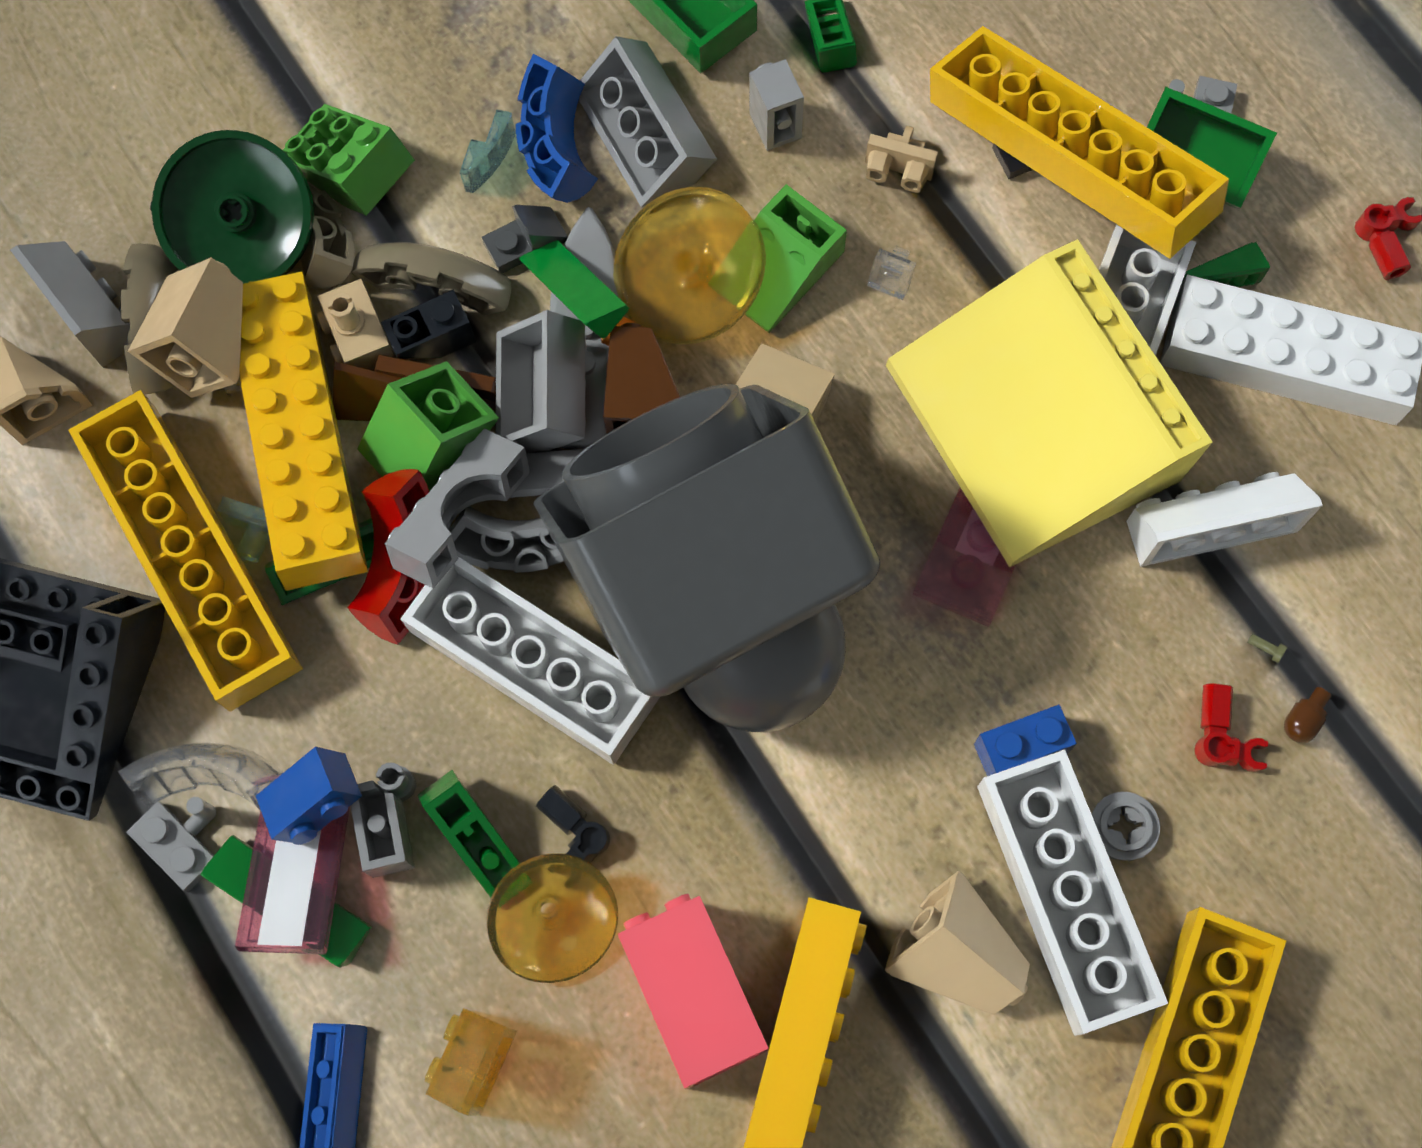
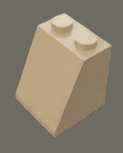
[127,257,243,398]
[735,343,835,424]

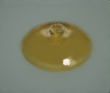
[486,853,618,983]

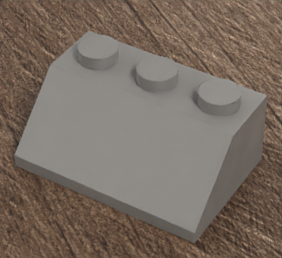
[10,241,130,368]

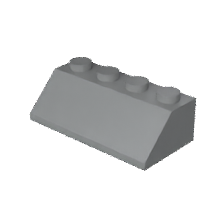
[579,37,717,208]

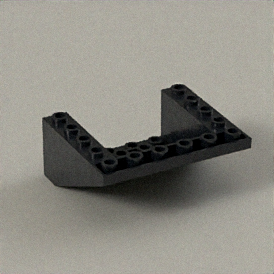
[0,558,165,821]

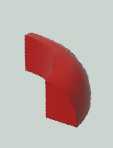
[347,469,429,645]

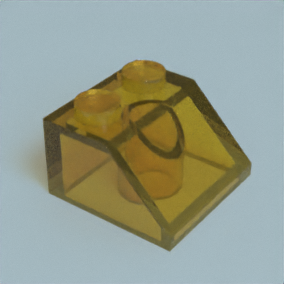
[425,1008,517,1116]

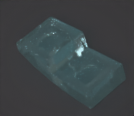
[460,109,516,193]

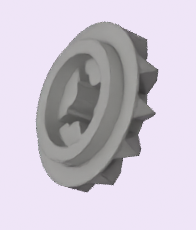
[1091,792,1160,862]

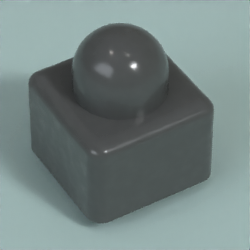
[534,384,880,733]

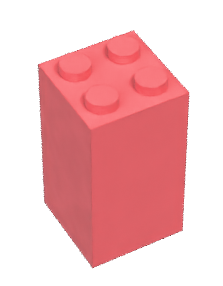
[617,893,769,1089]

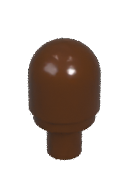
[1284,687,1332,743]

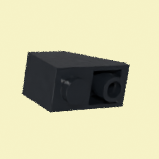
[381,289,476,358]

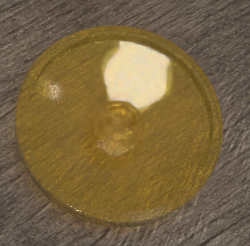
[613,187,766,344]

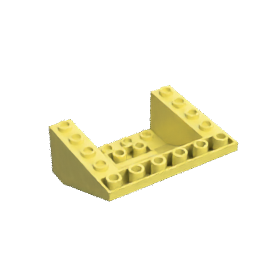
[886,239,1212,567]

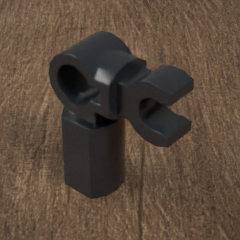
[536,785,610,887]

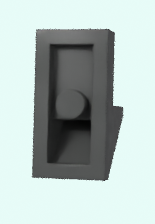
[481,205,568,273]

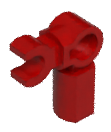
[1354,197,1422,280]
[1194,683,1268,772]

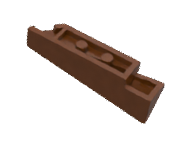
[333,355,496,427]

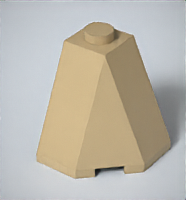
[0,336,93,445]
[885,871,1030,1015]

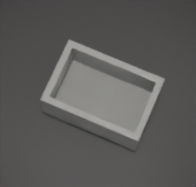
[496,310,586,453]

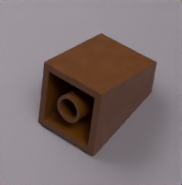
[603,323,680,434]

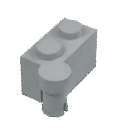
[351,763,416,878]

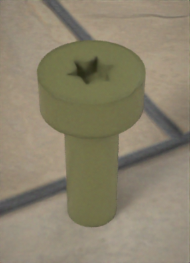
[1247,633,1287,663]

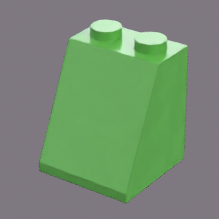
[357,361,499,492]

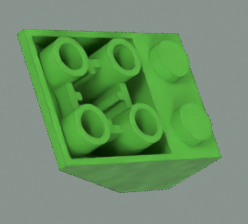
[283,104,415,216]
[710,184,847,333]

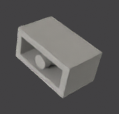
[749,59,804,151]

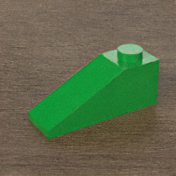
[417,770,532,907]

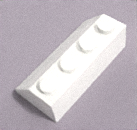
[1126,472,1323,567]

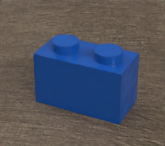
[974,704,1077,776]
[256,746,362,845]

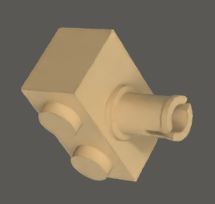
[316,279,396,371]

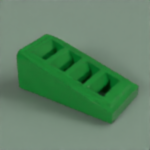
[804,0,857,73]
[1180,242,1270,287]

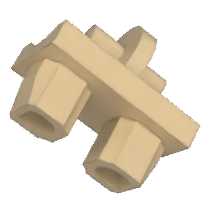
[865,125,938,193]

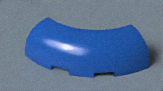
[516,54,598,203]

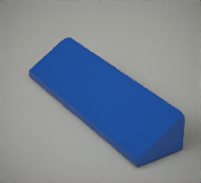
[299,1023,367,1148]

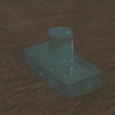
[216,496,269,563]

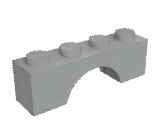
[385,429,530,589]

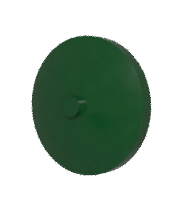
[151,130,314,284]

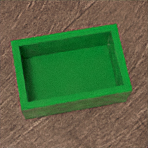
[629,0,757,74]
[1147,87,1277,209]

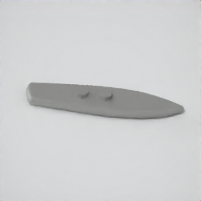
[550,207,623,450]

